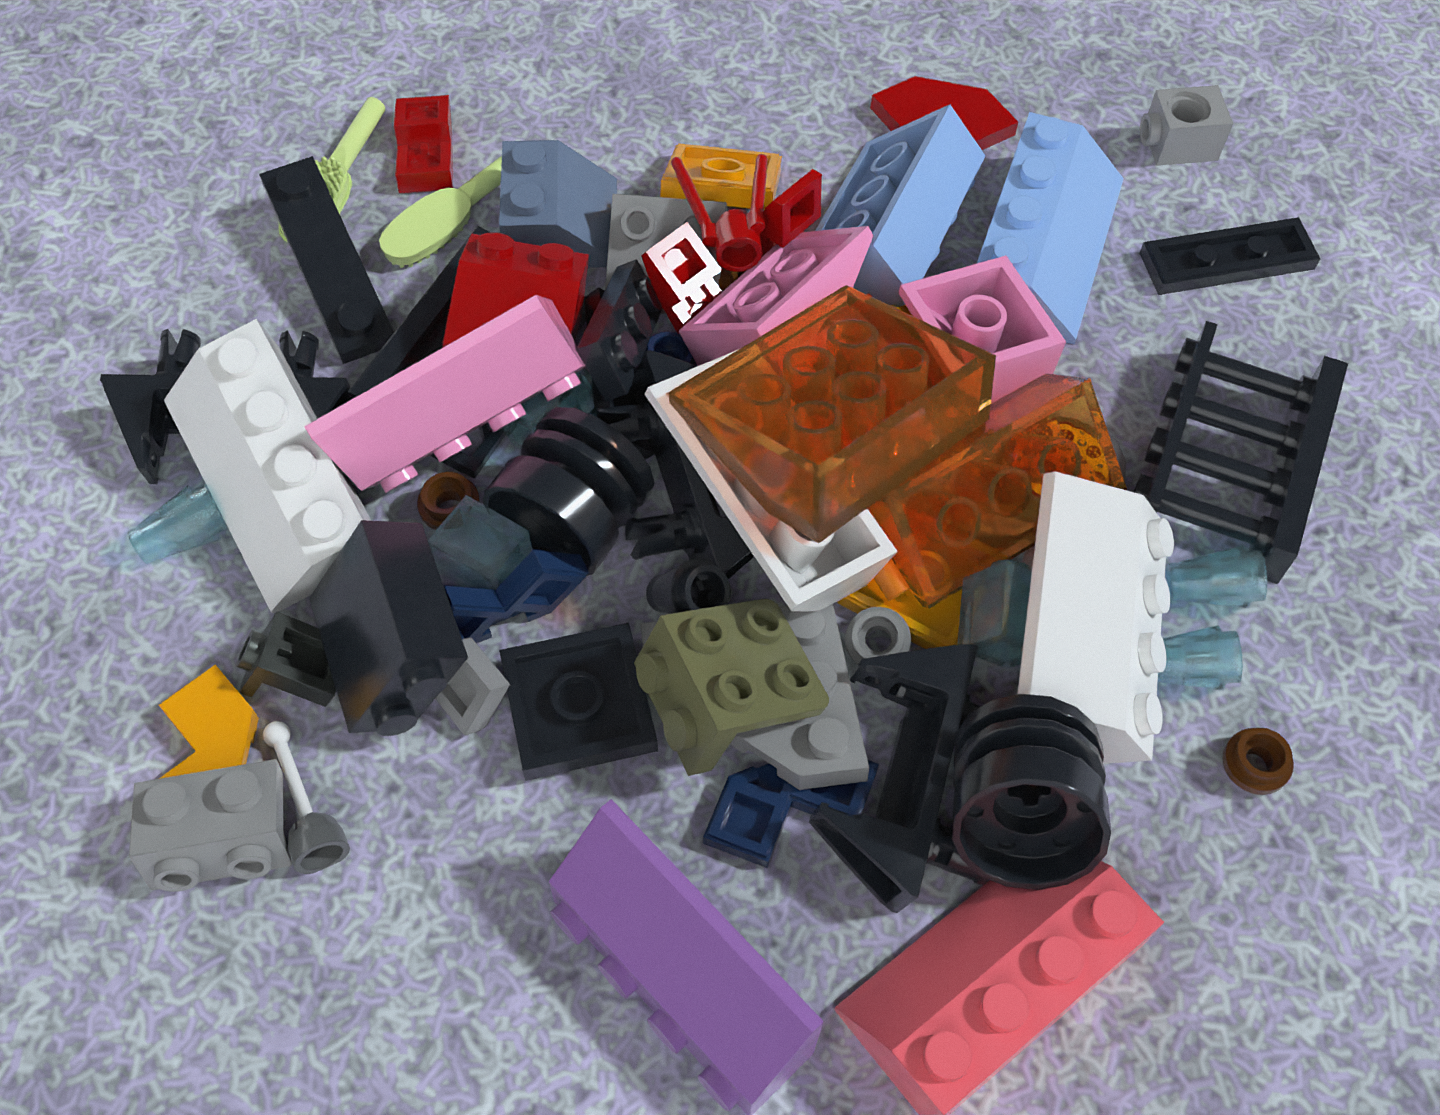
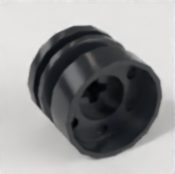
[483,407,655,576]
[952,694,1111,890]

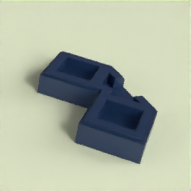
[444,550,589,644]
[703,760,879,868]

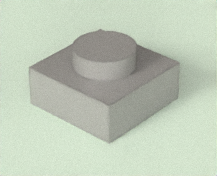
[435,637,510,736]

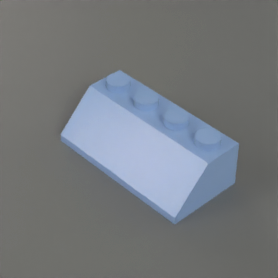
[815,105,986,307]
[977,112,1124,345]

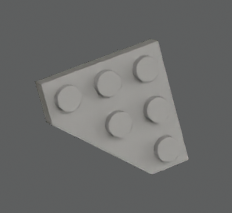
[640,604,869,790]

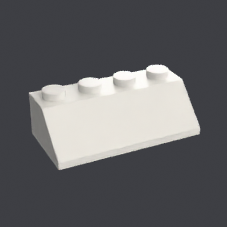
[164,319,371,614]
[645,344,898,611]
[1018,471,1174,764]

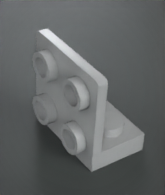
[605,194,728,314]

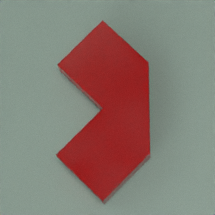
[870,76,1019,150]

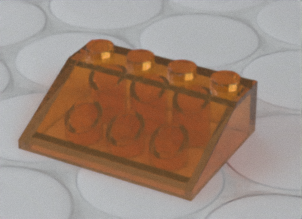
[669,285,996,543]

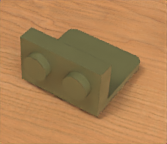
[634,599,829,776]

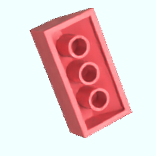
[834,861,1164,1115]

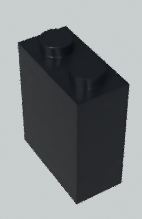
[309,520,468,736]

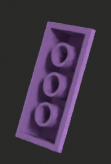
[549,799,824,1115]

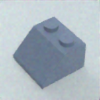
[499,140,617,268]

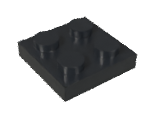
[499,623,658,781]

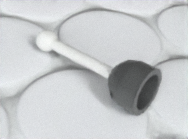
[263,721,350,874]

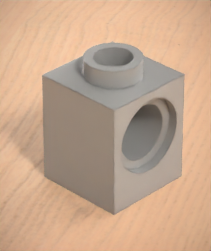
[1140,85,1233,166]

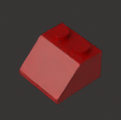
[443,232,589,347]

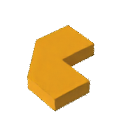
[159,664,259,779]

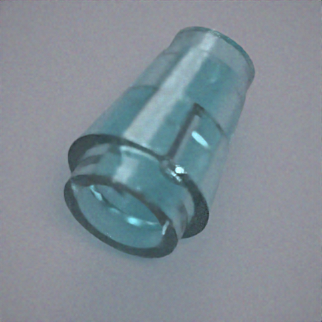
[128,483,228,564]
[1166,545,1267,609]
[1158,625,1243,691]

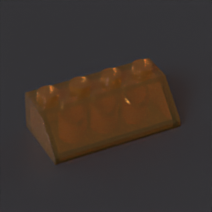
[850,373,1127,609]

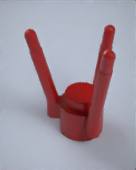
[671,154,767,272]

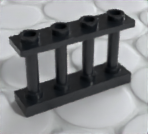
[1133,321,1348,584]

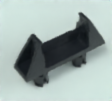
[100,329,351,484]
[591,350,754,579]
[809,643,988,913]

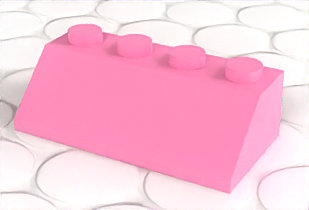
[304,295,586,493]

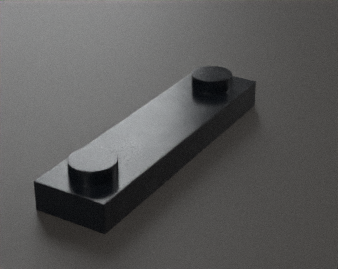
[259,156,394,364]

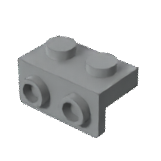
[129,759,292,892]

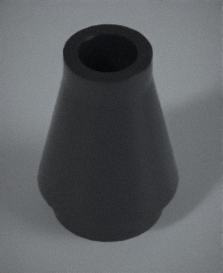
[646,559,731,614]

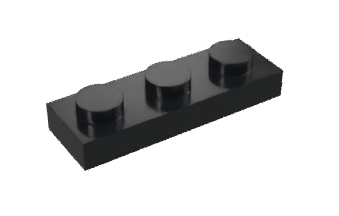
[576,259,663,402]

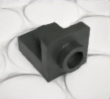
[236,612,336,707]

